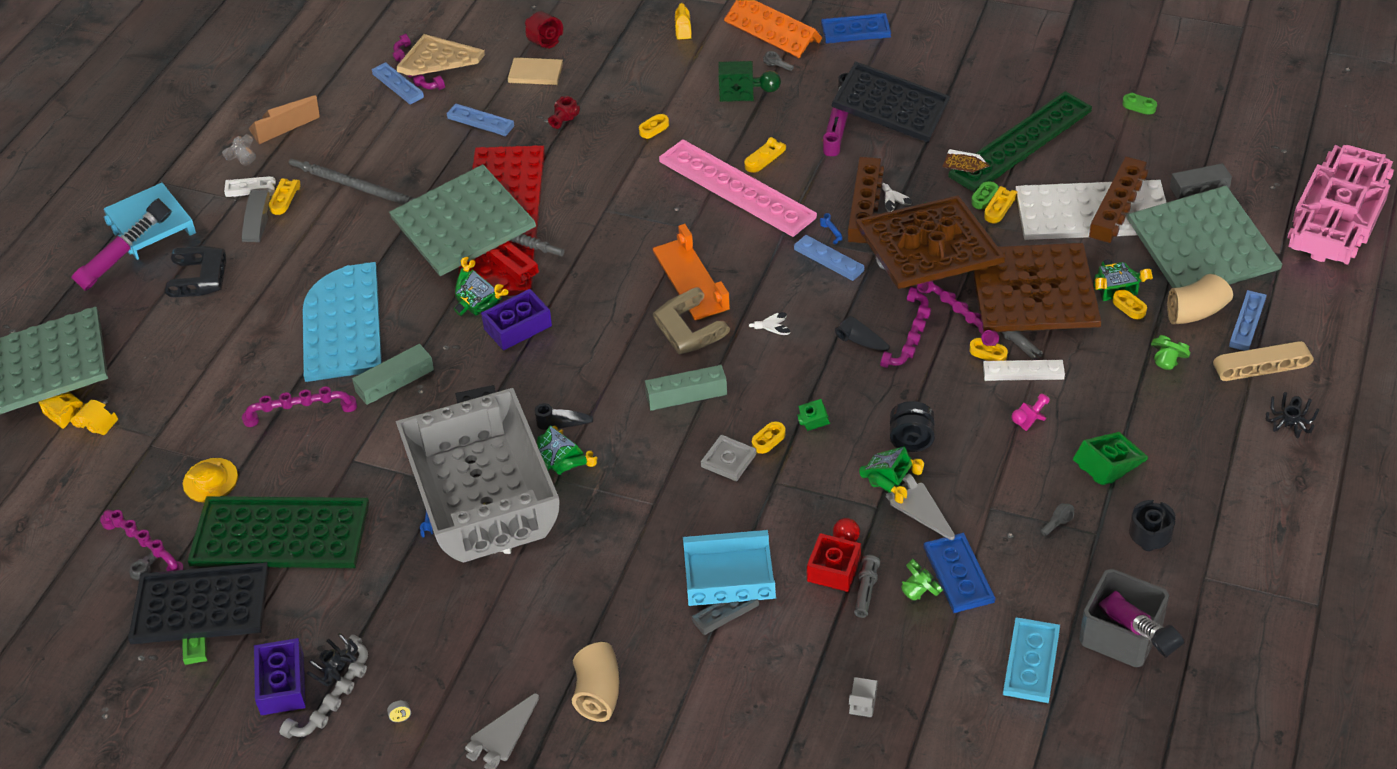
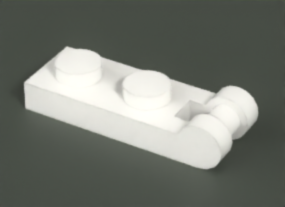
[224,176,276,197]

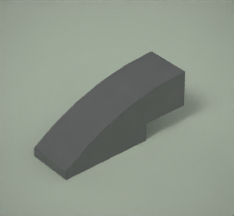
[242,190,271,242]

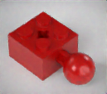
[807,518,861,592]

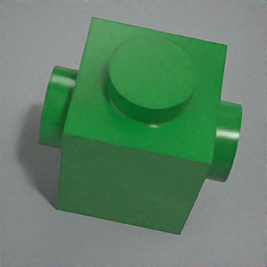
[797,399,830,431]

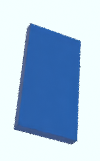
[821,13,891,43]
[923,533,995,613]

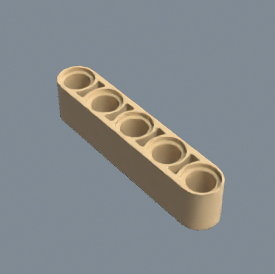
[1213,341,1313,381]

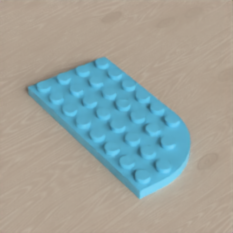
[303,262,382,382]

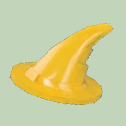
[183,458,238,502]

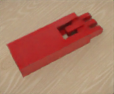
[486,241,539,284]

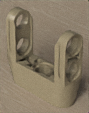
[653,287,730,354]

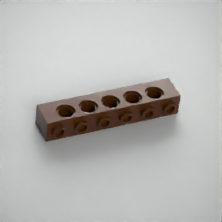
[848,157,884,243]
[1089,157,1148,243]

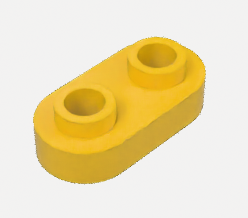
[639,114,669,139]
[1113,290,1147,319]
[969,338,1008,361]
[752,422,785,454]

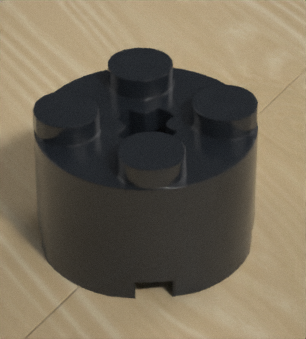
[1129,500,1176,551]

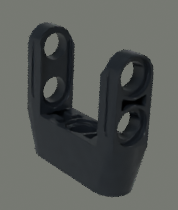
[164,246,226,297]

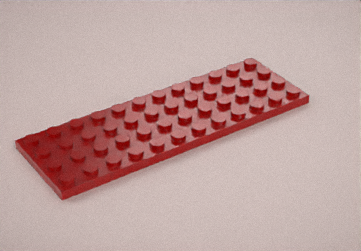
[458,145,545,296]

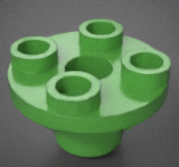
[1151,335,1191,370]
[901,559,944,601]

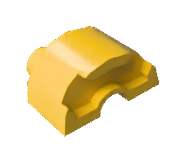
[70,400,118,435]

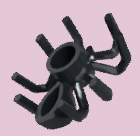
[1265,392,1319,439]
[307,633,358,686]

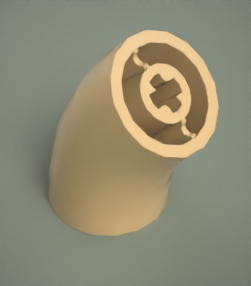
[1167,274,1233,324]
[572,642,620,722]

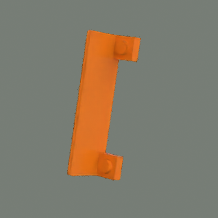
[724,0,822,58]
[653,224,730,320]

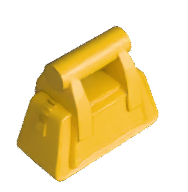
[675,3,692,40]
[39,392,83,429]

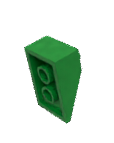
[1073,432,1148,485]

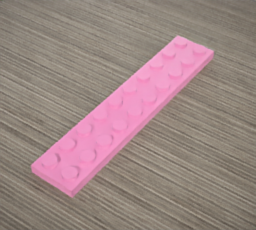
[659,139,817,237]

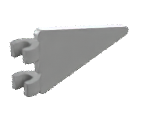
[886,474,955,540]
[465,693,539,769]

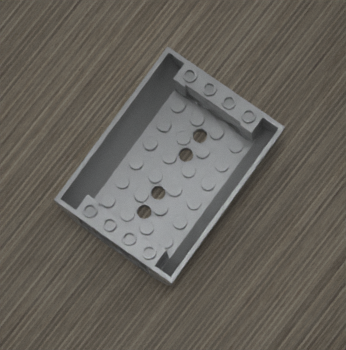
[396,388,559,563]

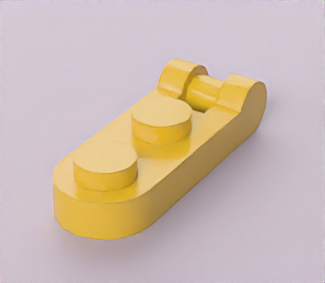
[744,137,786,173]
[269,178,300,215]
[984,186,1018,223]

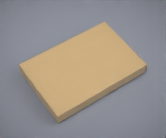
[508,58,563,85]

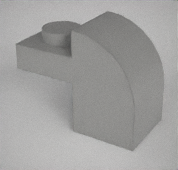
[849,677,878,717]

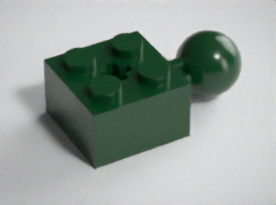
[718,61,781,102]

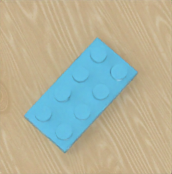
[1003,618,1060,703]

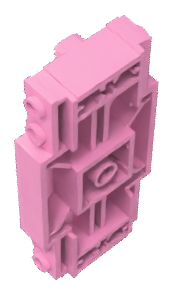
[1287,145,1394,265]

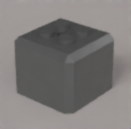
[1079,569,1169,667]

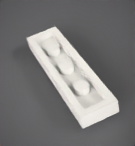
[983,360,1065,381]

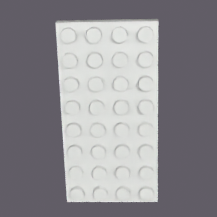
[1015,180,1166,240]

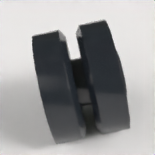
[890,401,935,452]

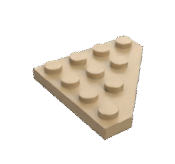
[397,34,485,76]

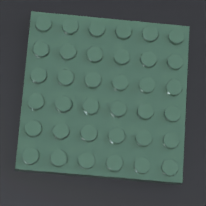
[389,165,536,276]
[1127,185,1283,288]
[0,307,108,414]

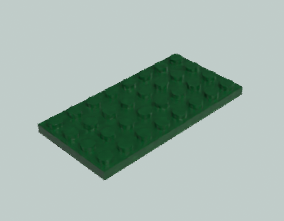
[188,496,369,568]

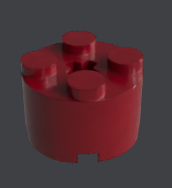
[525,11,563,49]

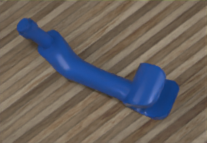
[820,213,843,244]
[420,511,433,537]

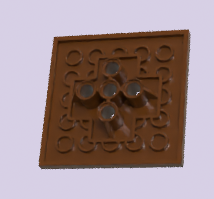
[856,195,1005,289]
[973,243,1101,332]

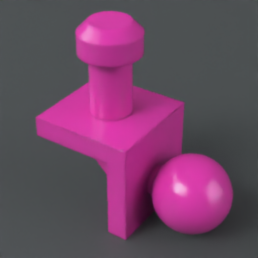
[1011,393,1050,431]

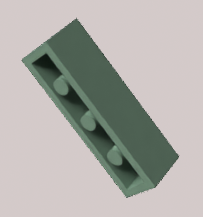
[352,344,434,405]
[645,365,727,411]

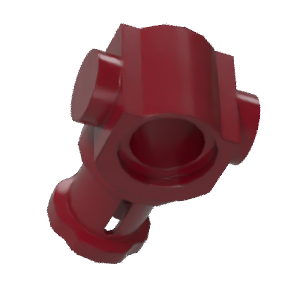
[548,96,580,129]

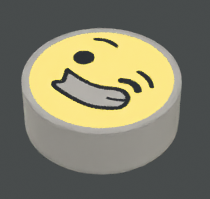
[387,701,411,722]

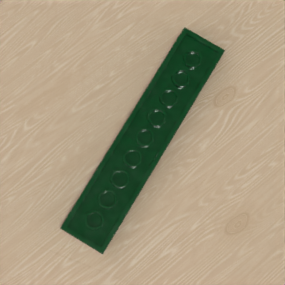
[949,91,1092,193]

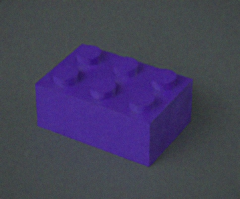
[481,289,552,351]
[254,638,306,715]

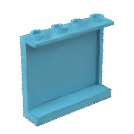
[103,183,196,260]
[683,530,776,606]

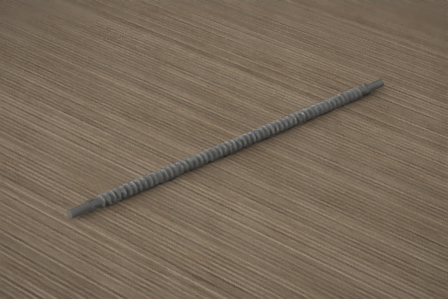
[289,158,565,256]

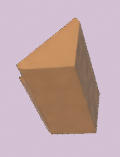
[249,95,320,144]

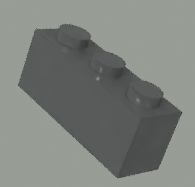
[1170,163,1232,200]

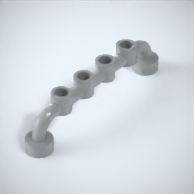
[280,634,368,739]

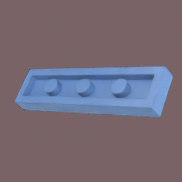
[372,62,424,105]
[447,104,514,136]
[794,235,864,281]
[1229,290,1267,351]

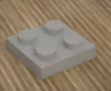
[701,435,757,481]

